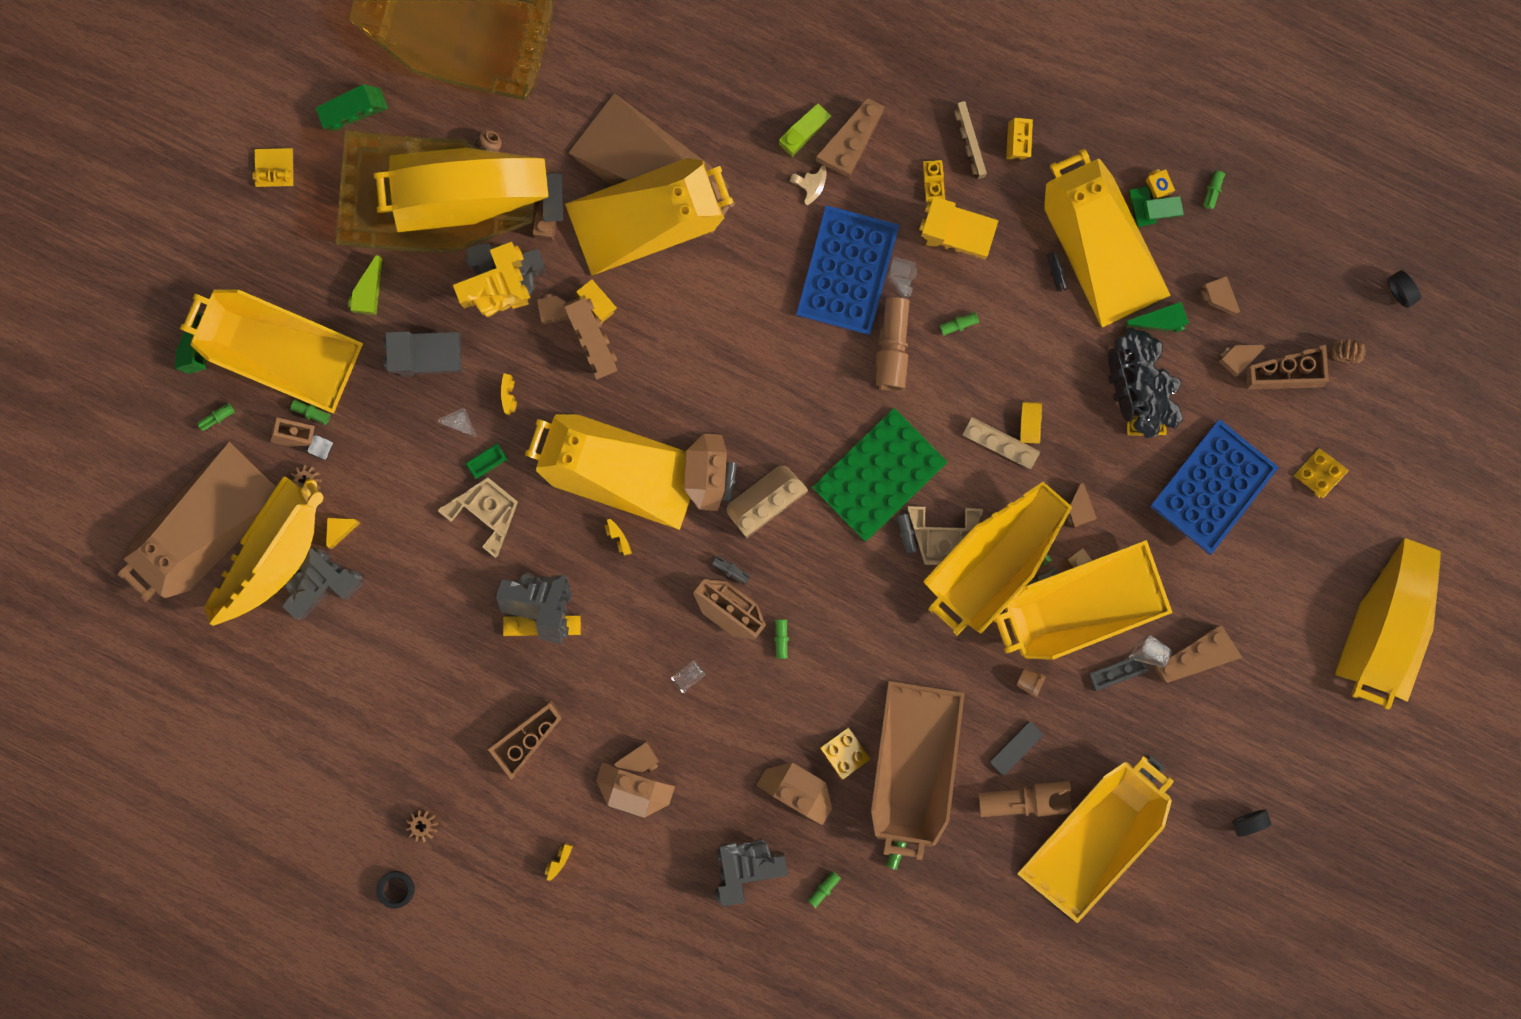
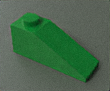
[1124,302,1189,333]
[175,312,206,374]

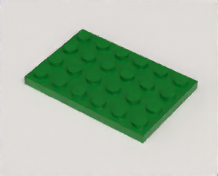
[812,408,948,542]

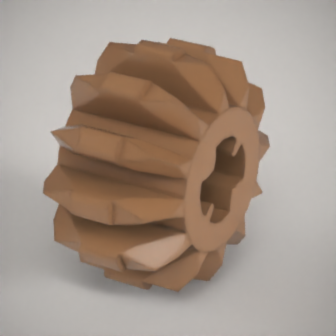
[1332,339,1366,364]
[290,465,322,490]
[405,809,439,843]

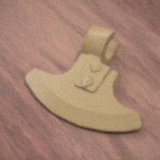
[790,165,827,205]

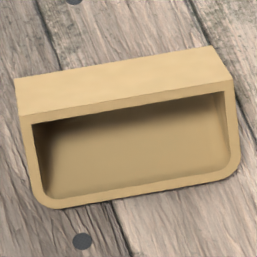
[727,465,808,538]

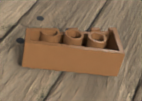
[816,98,885,178]
[563,295,618,380]
[1246,345,1329,390]
[1153,625,1243,683]
[488,700,562,780]

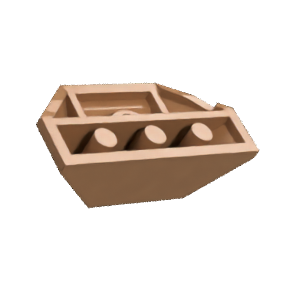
[683,433,727,511]
[693,579,766,640]
[596,762,675,818]
[756,762,832,825]

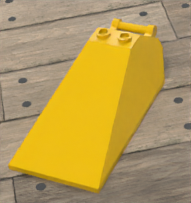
[1044,148,1171,328]
[565,158,734,276]
[180,289,363,414]
[525,414,690,530]
[994,540,1172,660]
[1017,756,1174,923]

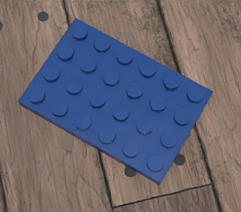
[796,205,899,335]
[1150,419,1279,555]

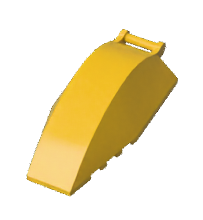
[373,148,549,232]
[204,476,323,626]
[923,482,1072,636]
[1335,538,1441,710]

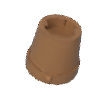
[1016,668,1046,698]

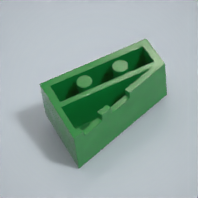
[316,84,388,132]

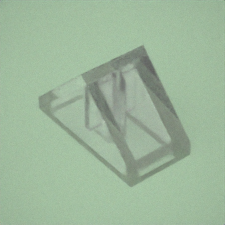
[438,408,477,437]
[1129,635,1172,667]
[672,660,706,693]

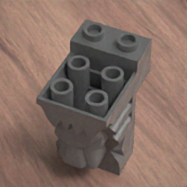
[464,242,546,295]
[383,331,462,378]
[282,548,364,620]
[496,572,572,644]
[715,838,788,907]

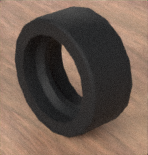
[1387,270,1421,308]
[1232,809,1272,837]
[376,871,415,909]

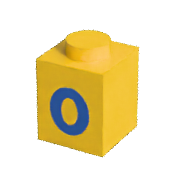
[1146,169,1175,200]

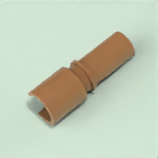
[875,297,910,391]
[979,781,1073,817]

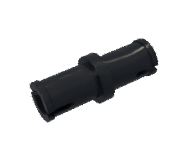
[1047,252,1069,292]

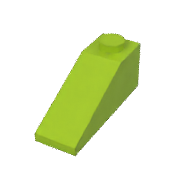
[779,104,832,158]
[348,255,383,315]

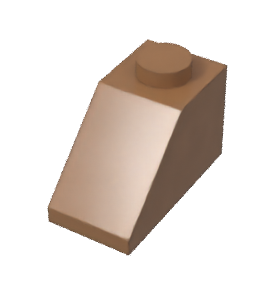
[533,201,557,241]
[1201,276,1240,316]
[537,294,569,325]
[1219,345,1265,377]
[270,418,315,446]
[1066,483,1097,528]
[614,742,660,773]

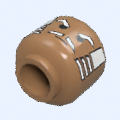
[474,131,502,152]

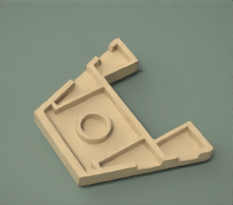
[438,478,518,558]
[908,506,983,565]

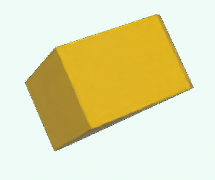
[326,518,360,549]

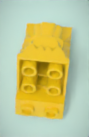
[919,196,999,260]
[453,242,530,318]

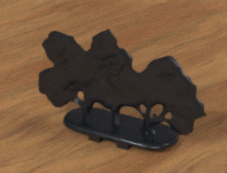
[1108,327,1183,438]

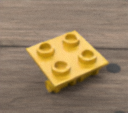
[253,148,293,187]
[1294,448,1349,498]
[820,728,870,780]

